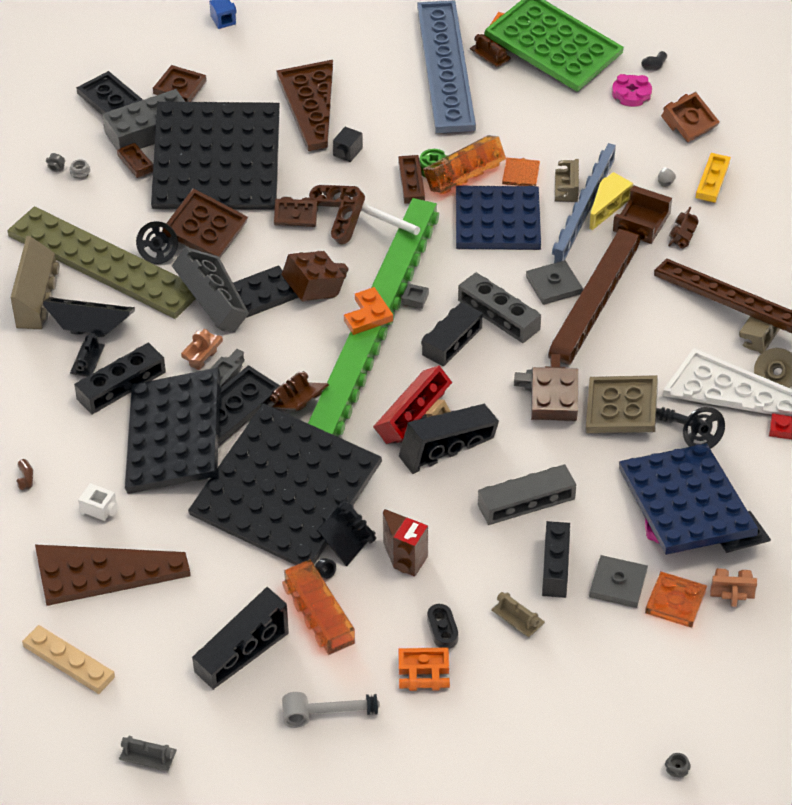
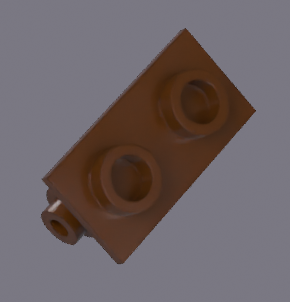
[470,34,511,67]
[668,207,699,248]

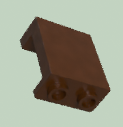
[613,185,672,244]

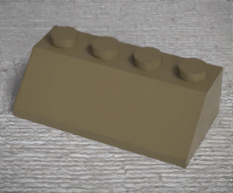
[10,236,60,329]

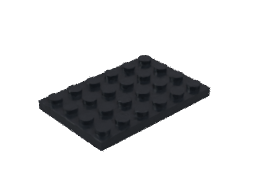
[125,367,221,494]

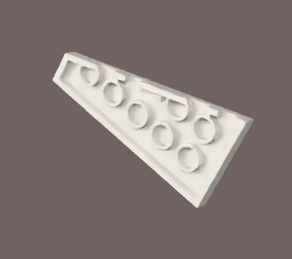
[662,348,792,416]

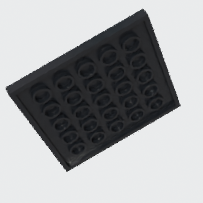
[151,101,280,210]
[188,403,382,571]

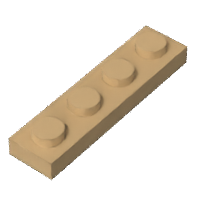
[22,625,115,694]

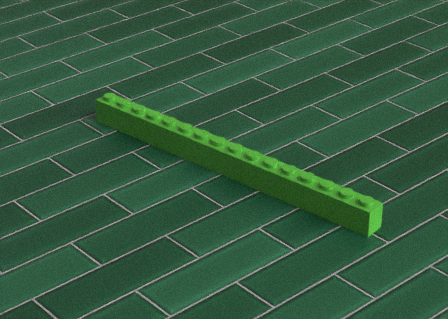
[308,198,439,437]

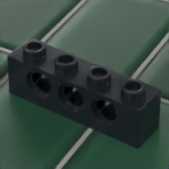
[74,342,166,415]

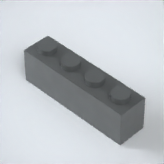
[478,464,576,525]

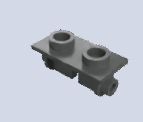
[119,736,177,772]

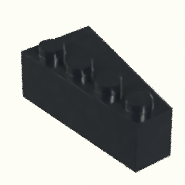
[399,403,499,474]
[192,587,289,690]

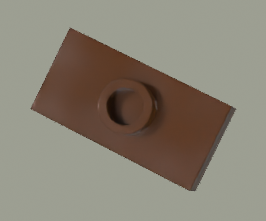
[117,143,153,178]

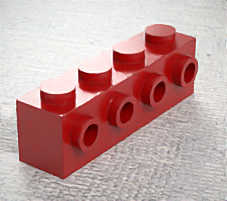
[373,365,453,444]

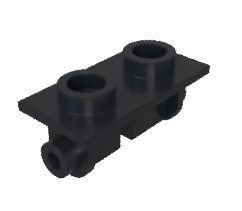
[70,333,105,377]

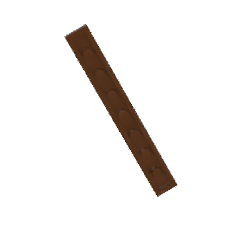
[654,259,792,333]

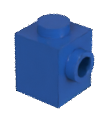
[209,0,237,29]

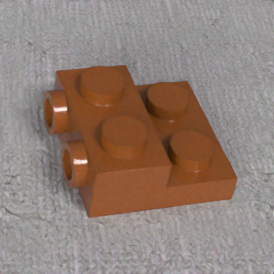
[661,92,720,143]

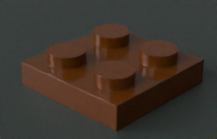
[153,65,207,102]

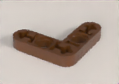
[309,185,365,244]

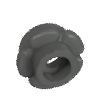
[46,153,66,172]
[665,753,691,778]

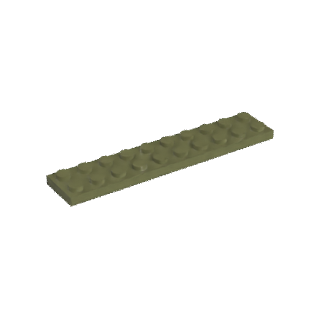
[7,206,196,319]

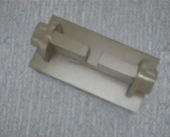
[491,592,545,638]

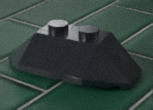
[43,297,135,337]

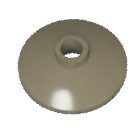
[754,348,792,388]

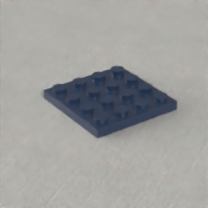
[456,185,541,250]

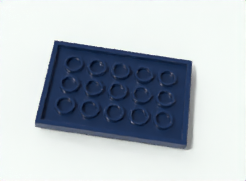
[619,443,758,555]

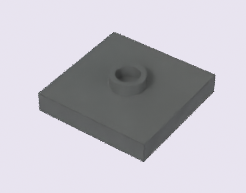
[526,260,583,305]
[589,555,648,608]

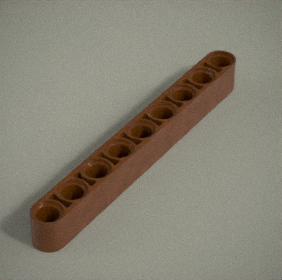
[548,229,641,365]

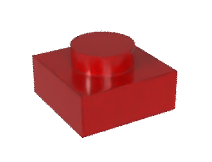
[769,414,792,440]

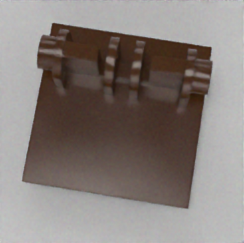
[270,371,329,411]

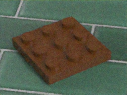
[162,188,248,258]

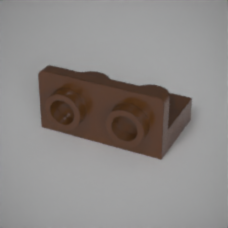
[274,197,318,227]

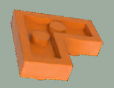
[344,287,393,335]

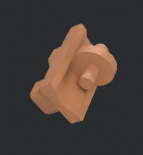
[181,329,223,370]
[710,568,757,607]

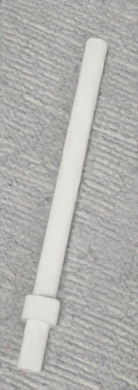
[333,192,420,235]

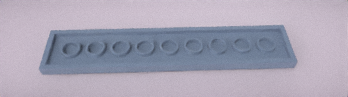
[417,0,476,133]

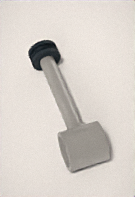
[282,692,380,728]

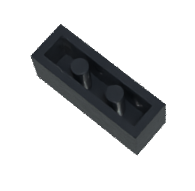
[421,302,483,367]
[542,521,570,598]

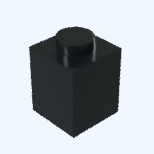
[333,126,363,162]

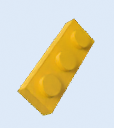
[696,153,731,203]

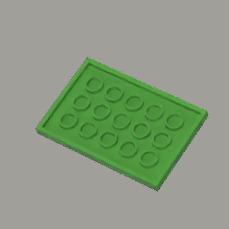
[484,0,624,92]

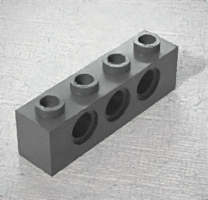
[458,272,541,343]

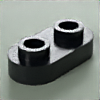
[427,604,458,649]

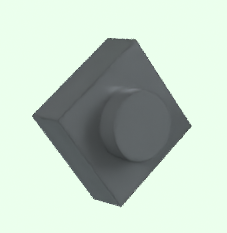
[402,283,429,309]

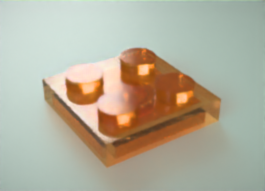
[645,571,707,628]

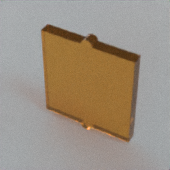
[502,157,540,186]

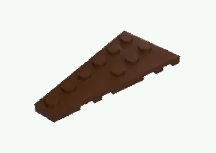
[35,544,191,606]

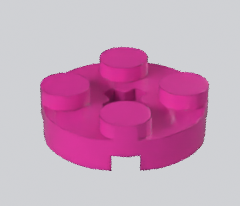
[612,74,652,107]

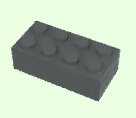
[102,89,185,150]

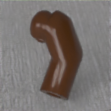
[16,459,33,490]

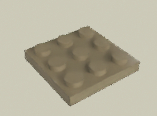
[586,375,658,433]

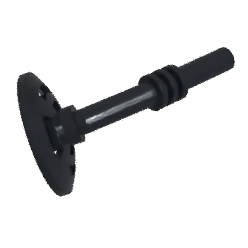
[136,221,178,264]
[656,407,725,449]

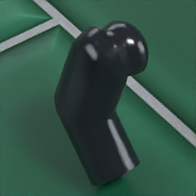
[641,51,667,70]

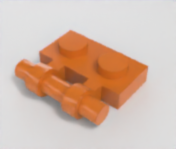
[398,648,450,691]

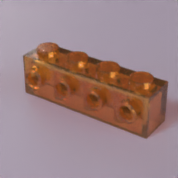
[423,135,506,194]

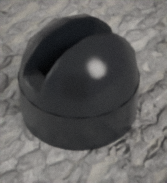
[315,558,336,579]

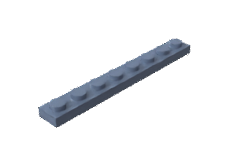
[552,143,616,263]

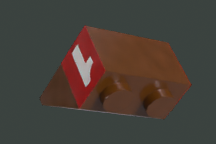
[383,509,428,576]

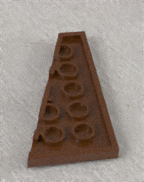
[276,59,333,151]

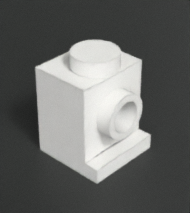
[78,483,118,521]

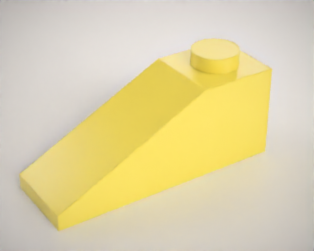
[589,172,633,230]

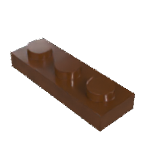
[398,155,425,204]

